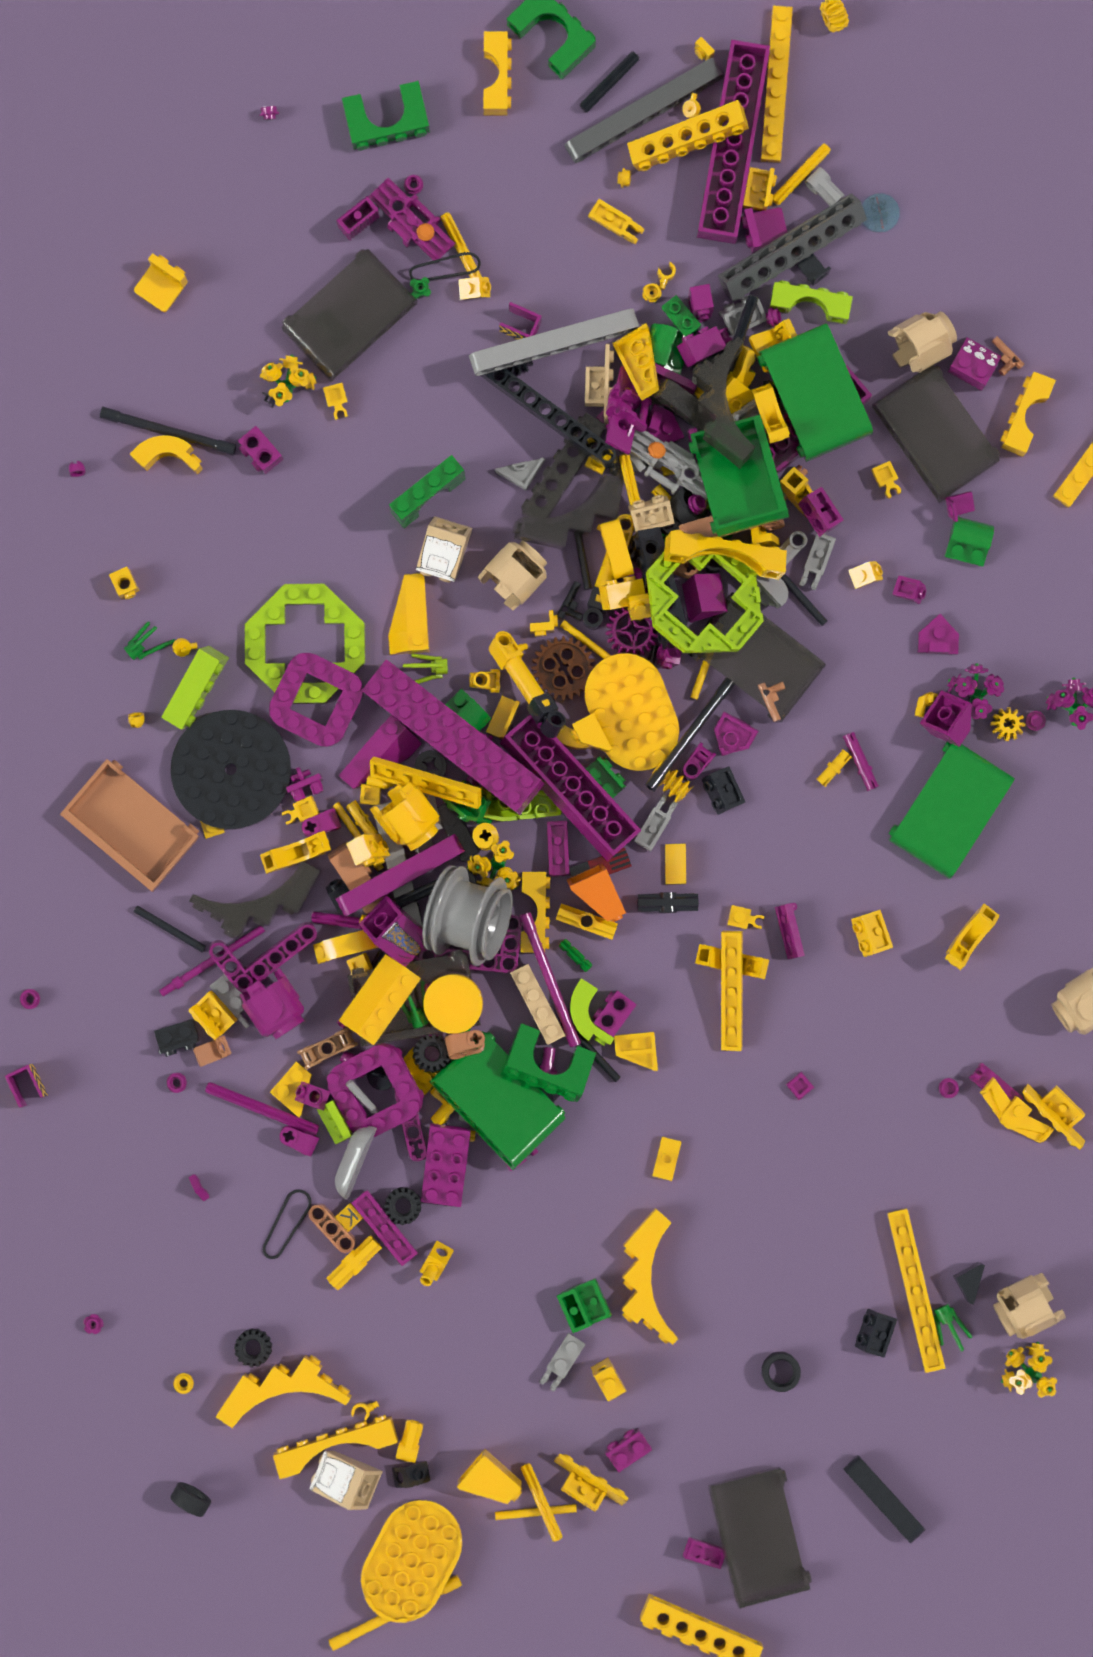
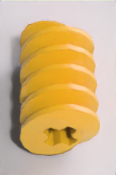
[652,759,694,803]
[473,823,499,850]

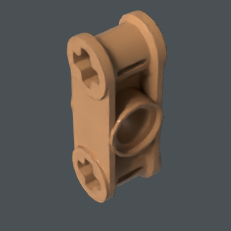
[297,1027,358,1070]

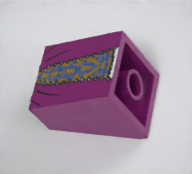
[359,895,425,967]

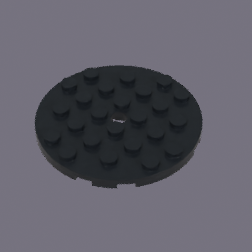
[171,710,291,830]

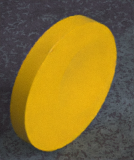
[424,974,483,1034]

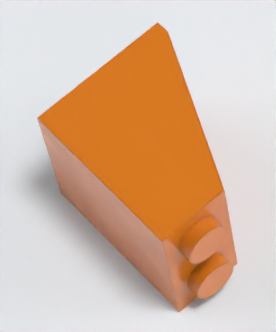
[566,863,626,922]

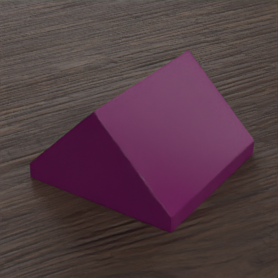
[682,573,728,623]

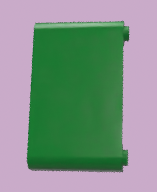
[757,323,873,462]
[689,415,789,537]
[888,742,1015,879]
[429,1031,565,1170]

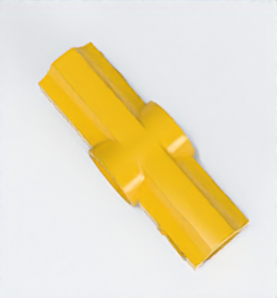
[555,903,618,940]
[326,1235,382,1290]

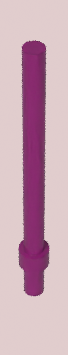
[159,925,265,997]

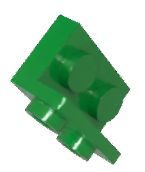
[661,295,701,337]
[586,756,626,799]

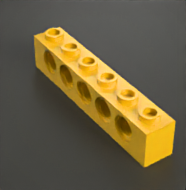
[627,100,749,172]
[640,1594,763,1657]

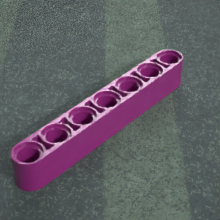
[336,834,465,917]

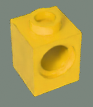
[109,566,140,600]

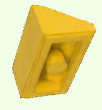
[665,844,686,884]

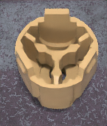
[888,311,957,373]
[478,540,547,610]
[1051,968,1093,1035]
[993,1273,1066,1339]

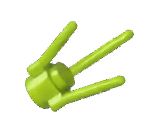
[402,653,448,684]

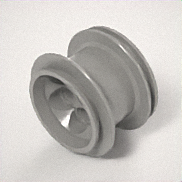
[423,865,513,966]

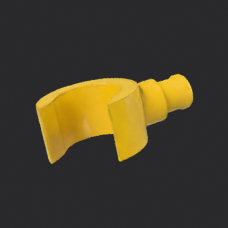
[658,262,676,290]
[351,1401,379,1421]

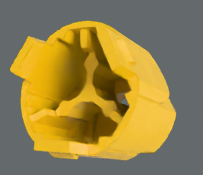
[370,782,439,851]

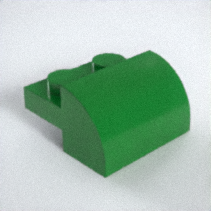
[650,324,684,375]
[945,517,994,567]
[445,688,491,731]
[556,1278,612,1333]

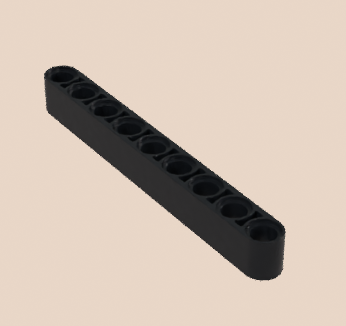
[480,368,618,468]

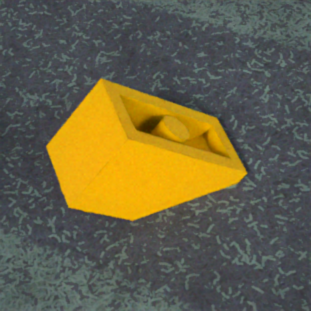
[570,713,612,752]

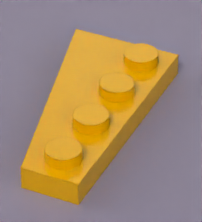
[612,323,659,400]

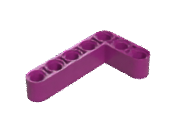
[419,915,522,973]
[209,922,317,992]

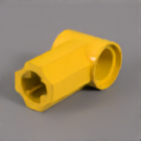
[395,1419,424,1463]

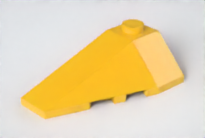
[388,573,430,655]

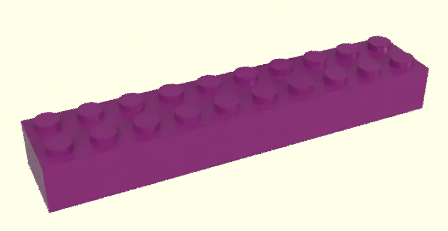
[697,39,770,244]
[361,659,545,815]

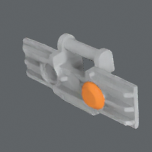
[630,431,707,501]

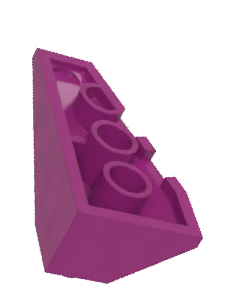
[339,715,422,789]

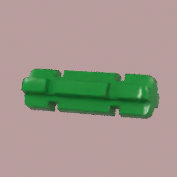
[559,939,592,972]

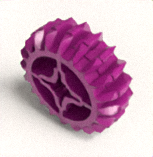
[605,607,658,656]

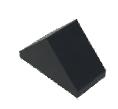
[953,1262,985,1305]

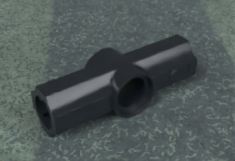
[637,892,699,913]

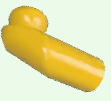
[914,692,938,718]
[367,775,396,789]

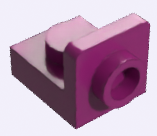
[892,576,926,604]

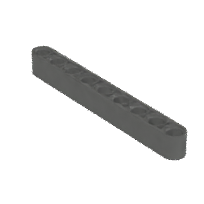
[564,58,724,163]

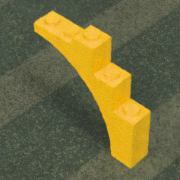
[621,1208,678,1345]
[216,1355,352,1428]

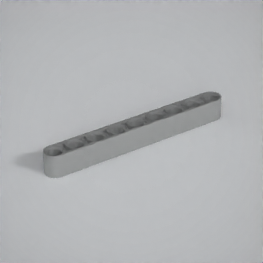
[469,309,640,376]

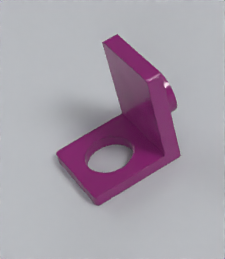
[945,491,975,522]

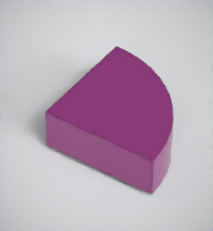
[188,1174,209,1202]

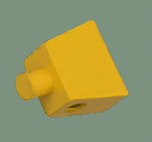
[591,1357,627,1402]

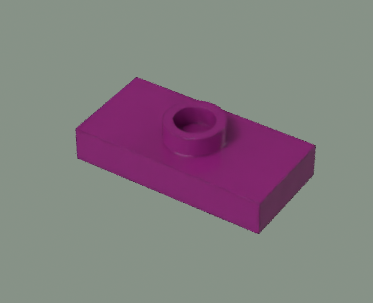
[682,1537,727,1569]

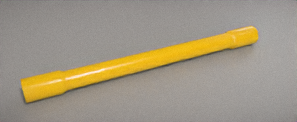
[329,1575,462,1651]

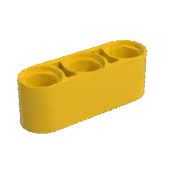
[599,519,634,579]

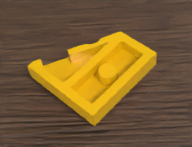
[614,1032,658,1071]
[270,1061,312,1117]

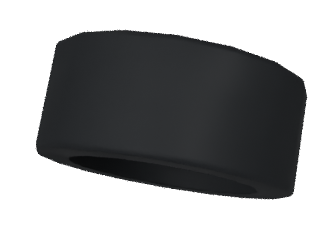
[670,487,707,524]
[762,1352,801,1392]
[170,1482,211,1517]

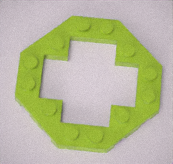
[646,552,764,653]
[245,584,365,704]

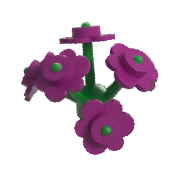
[947,663,1004,719]

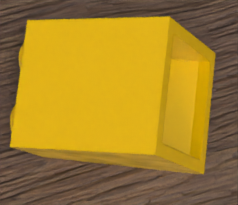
[457,1449,522,1504]

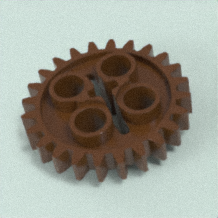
[531,636,595,701]

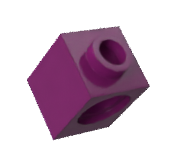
[295,1081,330,1111]

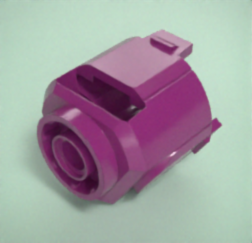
[240,968,305,1040]

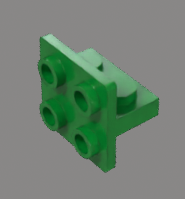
[442,780,493,824]

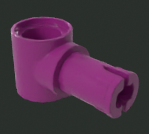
[539,1047,557,1075]

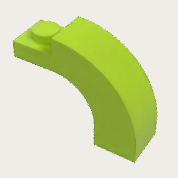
[570,978,615,1046]

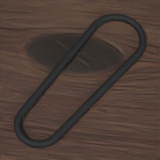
[409,252,481,281]
[262,1189,312,1259]

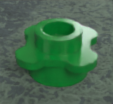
[410,277,431,299]

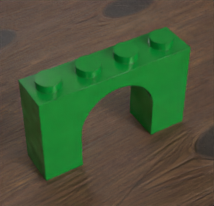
[507,0,596,80]
[342,81,430,150]
[389,455,466,528]
[502,1023,596,1102]

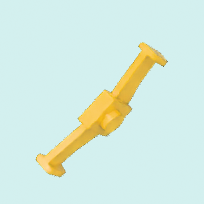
[980,1077,1054,1143]

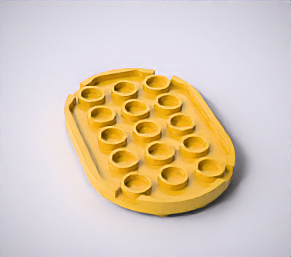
[585,653,679,771]
[361,1500,462,1623]

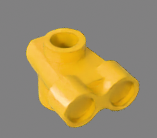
[469,669,500,693]

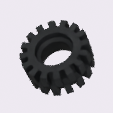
[412,1034,449,1073]
[385,1187,422,1225]
[234,1328,272,1367]

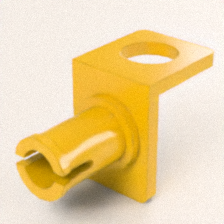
[420,1241,454,1286]

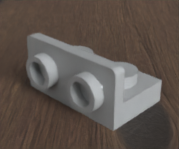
[719,295,767,337]

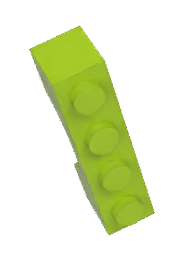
[769,281,853,324]

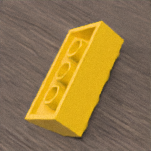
[338,954,421,1045]

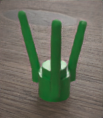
[124,621,176,660]
[401,981,428,1028]
[933,1304,972,1351]

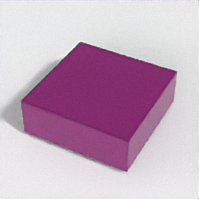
[786,1072,814,1100]

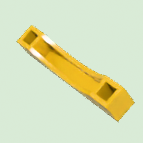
[664,530,787,580]
[273,1415,398,1479]

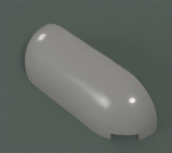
[756,574,788,609]
[335,1126,377,1199]

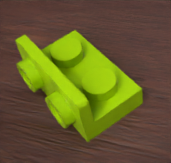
[317,1100,353,1144]

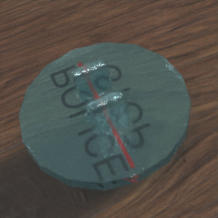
[862,194,900,232]

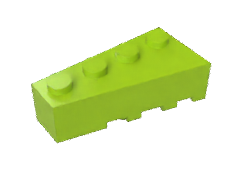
[161,646,229,730]

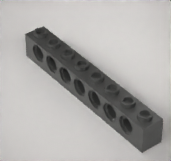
[718,193,867,302]

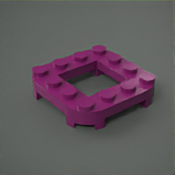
[269,653,364,747]
[327,1042,424,1138]

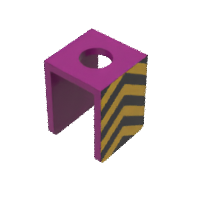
[499,302,542,340]
[5,1064,48,1108]

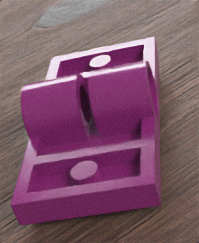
[421,1123,471,1207]

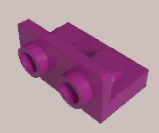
[605,1428,652,1473]

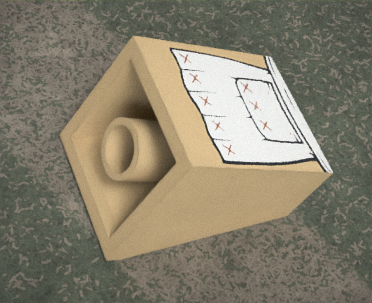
[416,516,473,582]
[310,1451,383,1510]

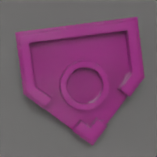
[646,405,684,443]
[917,614,959,655]
[714,711,759,756]

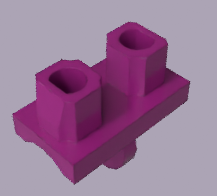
[286,767,324,802]

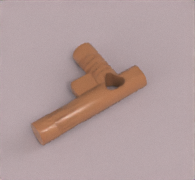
[992,336,1025,376]
[758,682,785,722]

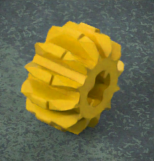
[820,0,849,33]
[990,707,1025,742]

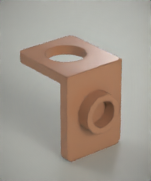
[193,1036,232,1067]

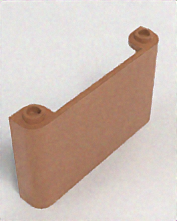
[60,759,200,892]

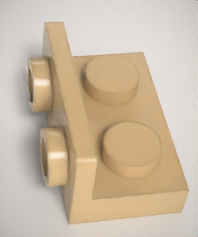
[628,495,675,533]

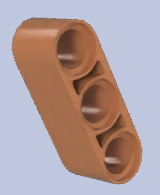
[309,1203,356,1253]

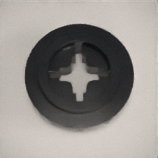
[415,750,447,777]

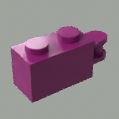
[677,326,733,368]

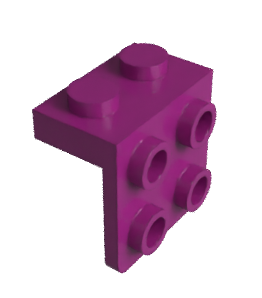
[741,207,787,254]

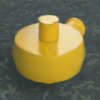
[682,93,701,118]
[172,638,198,657]

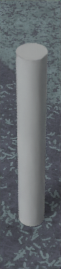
[345,1080,380,1115]

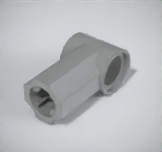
[805,167,845,206]
[779,531,807,565]

